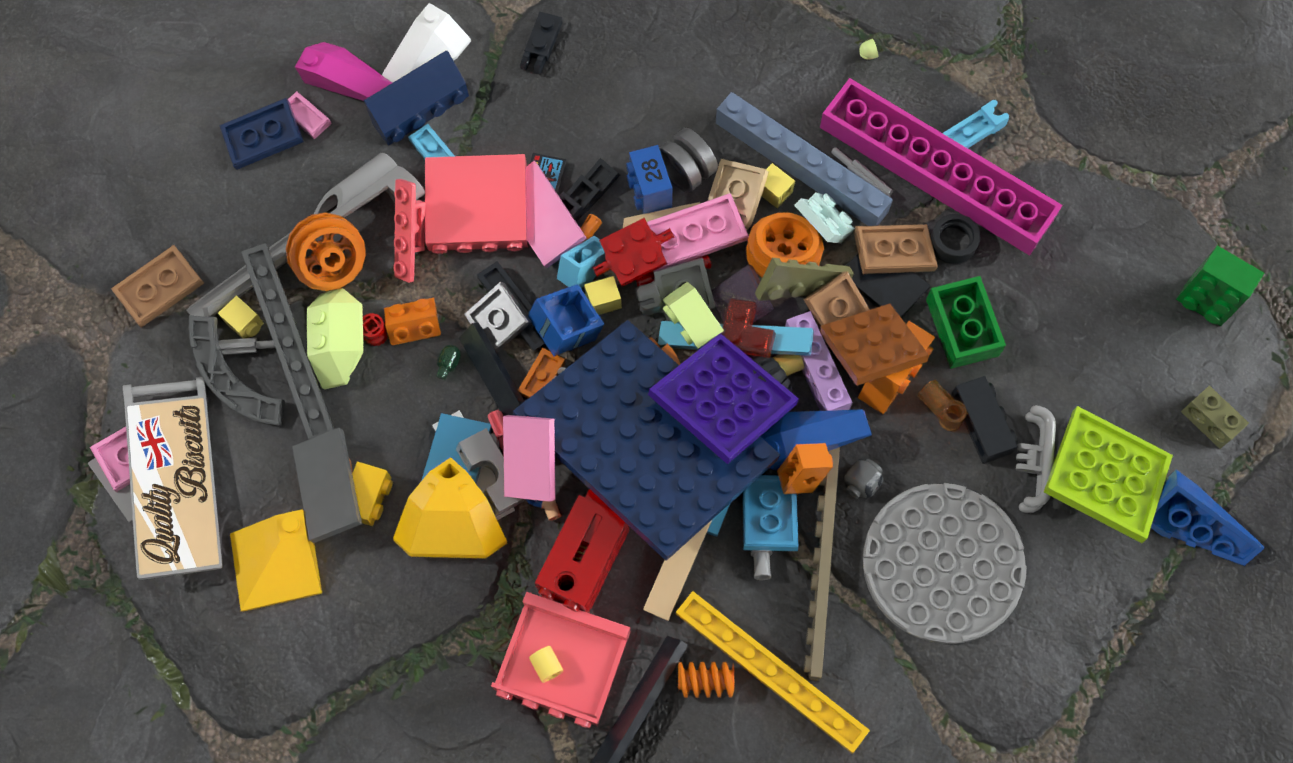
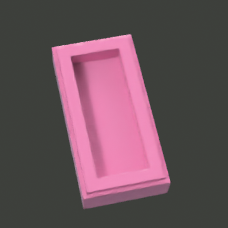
[288,92,332,139]

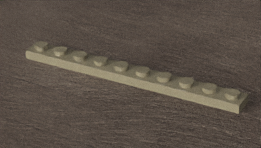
[804,447,840,681]

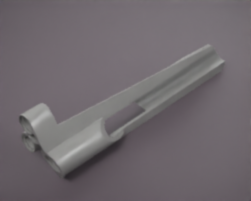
[186,153,425,317]

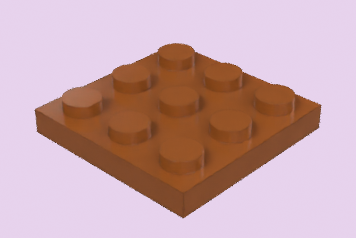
[820,304,929,386]

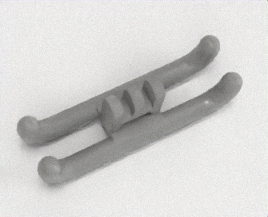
[1016,405,1056,513]

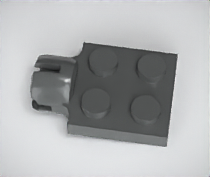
[636,258,715,321]

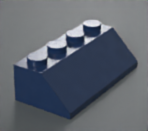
[364,50,469,146]

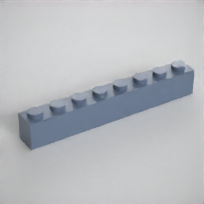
[716,92,893,226]

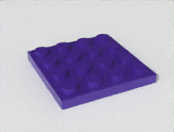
[648,333,799,464]

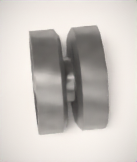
[659,127,718,192]

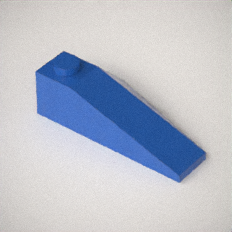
[760,409,872,471]
[1151,470,1264,566]

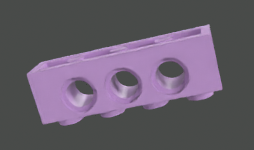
[785,311,852,411]

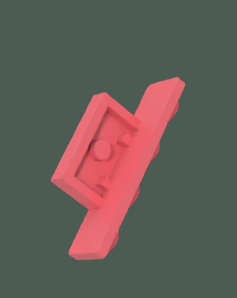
[394,179,426,283]

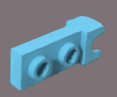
[943,100,1009,148]

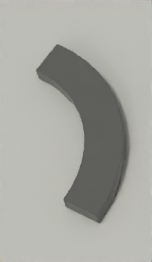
[189,315,285,426]

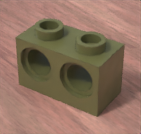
[1181,385,1249,449]

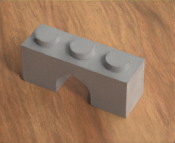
[456,428,525,517]

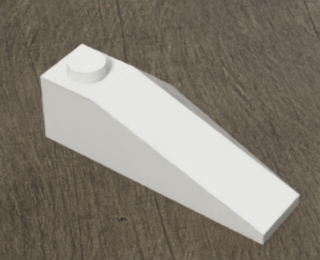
[382,3,471,83]

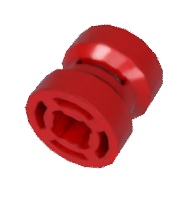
[363,313,388,346]

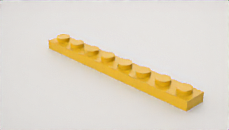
[676,591,870,754]

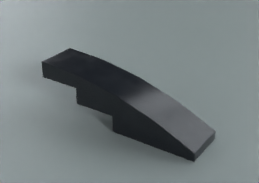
[559,158,620,222]

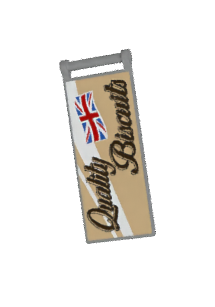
[123,377,222,580]

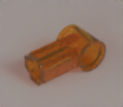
[918,379,967,431]

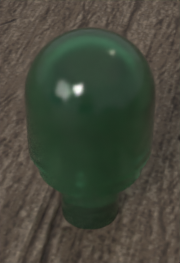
[436,345,461,380]

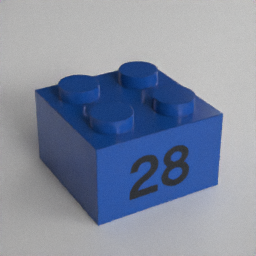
[626,145,672,214]

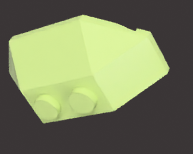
[307,288,363,389]

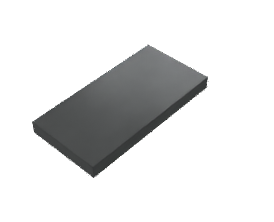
[292,428,362,543]

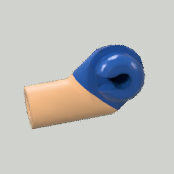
[526,499,561,521]

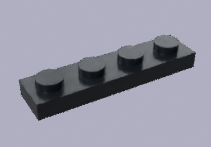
[477,261,547,354]

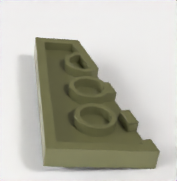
[755,257,854,301]

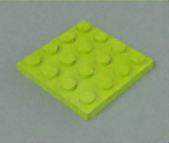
[1044,406,1173,543]

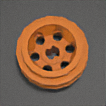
[286,212,366,291]
[746,213,824,277]

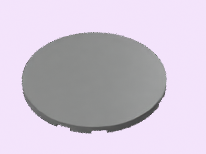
[863,483,1027,644]

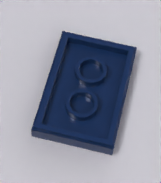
[219,98,304,170]

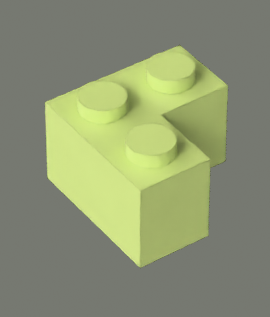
[662,282,724,348]

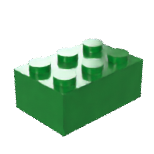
[1176,245,1265,326]
[926,276,1006,369]

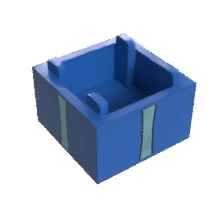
[528,284,604,356]

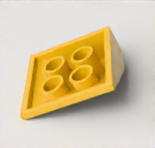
[230,509,322,612]

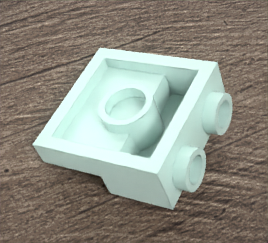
[794,193,855,243]

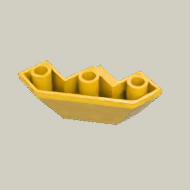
[393,457,507,558]

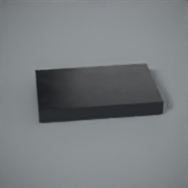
[846,254,930,318]

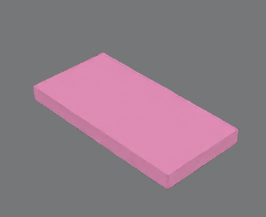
[526,161,587,268]
[647,193,749,270]

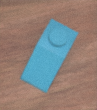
[557,236,606,288]

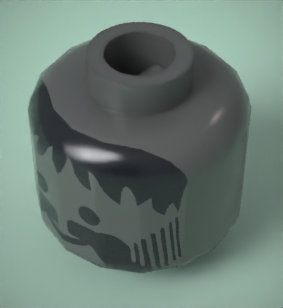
[844,459,883,499]

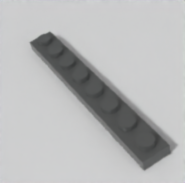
[241,243,334,440]

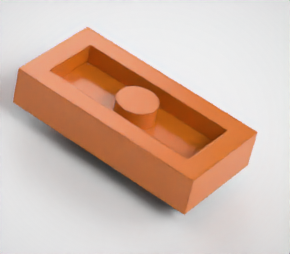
[518,348,566,399]

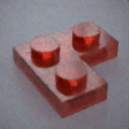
[721,298,776,358]

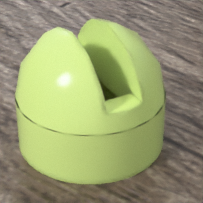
[859,39,878,60]

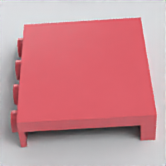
[425,154,528,254]
[491,592,631,729]

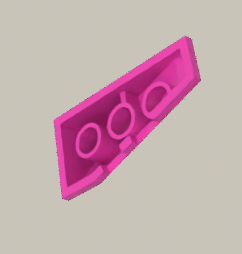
[295,42,392,101]

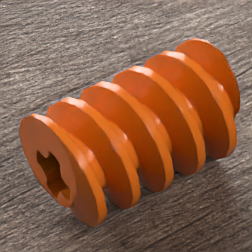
[678,662,734,698]

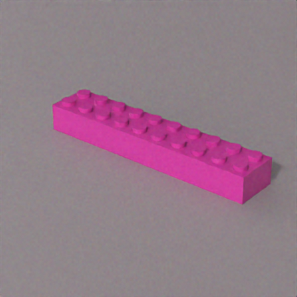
[820,78,1063,256]

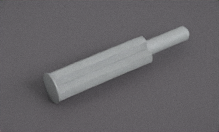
[832,148,893,197]
[218,338,275,355]

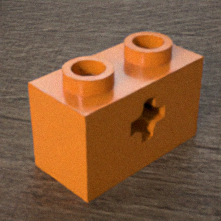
[777,443,833,494]

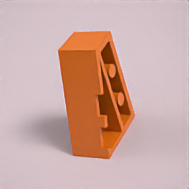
[858,321,935,415]

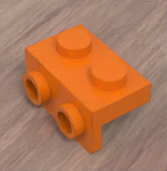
[384,298,441,345]

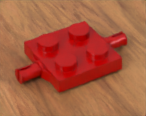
[593,217,675,287]

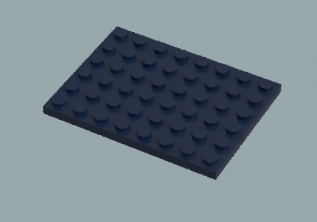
[513,320,780,561]

